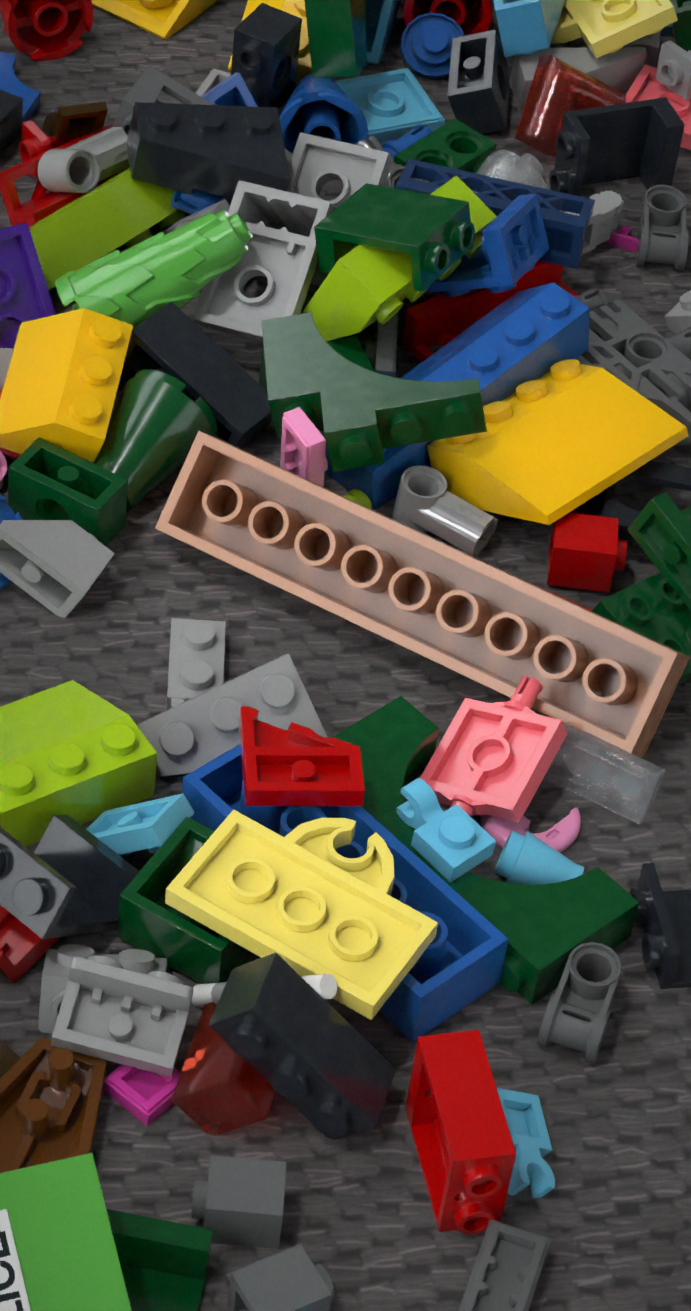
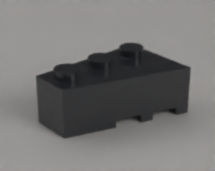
[127,102,290,205]
[117,302,273,449]

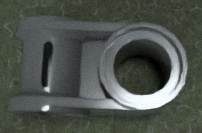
[636,185,689,271]
[537,942,621,1063]

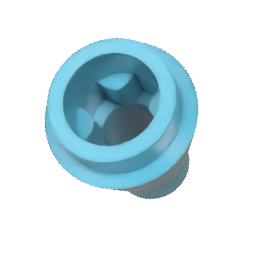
[494,830,584,885]

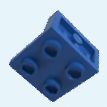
[426,194,549,297]

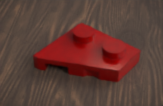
[239,707,365,806]

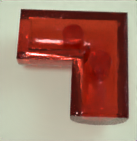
[515,54,626,156]

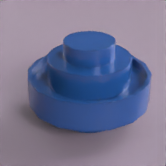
[400,13,464,79]

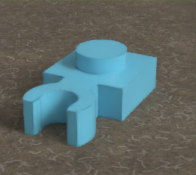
[497,1088,555,1198]

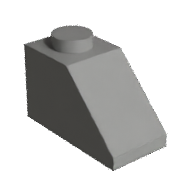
[0,520,115,618]

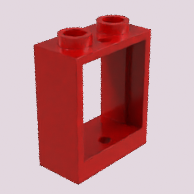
[405,1029,516,1235]

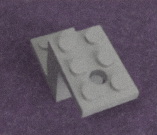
[192,132,393,342]

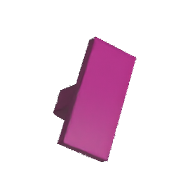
[604,225,639,253]

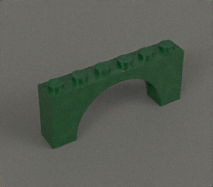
[331,696,639,1005]

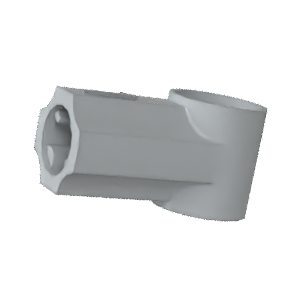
[37,127,130,193]
[392,465,498,556]

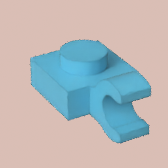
[396,778,496,883]

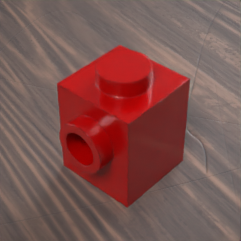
[547,513,627,593]

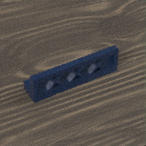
[396,159,595,269]

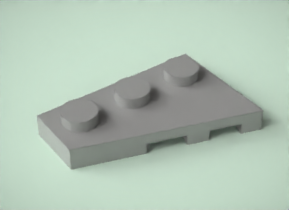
[137,653,328,777]

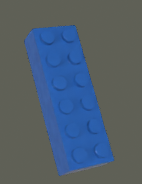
[182,744,509,1043]

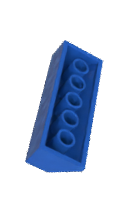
[323,282,590,510]

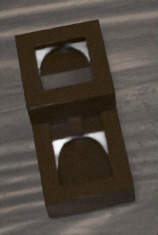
[41,101,108,140]

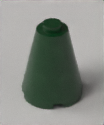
[94,369,217,513]

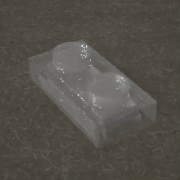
[544,723,666,825]

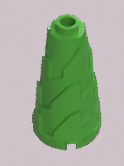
[55,210,253,330]

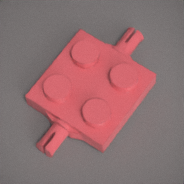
[420,676,568,823]

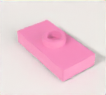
[280,407,328,487]

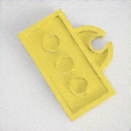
[550,0,678,58]
[165,809,438,1020]

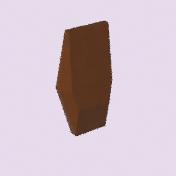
[0,1037,107,1173]

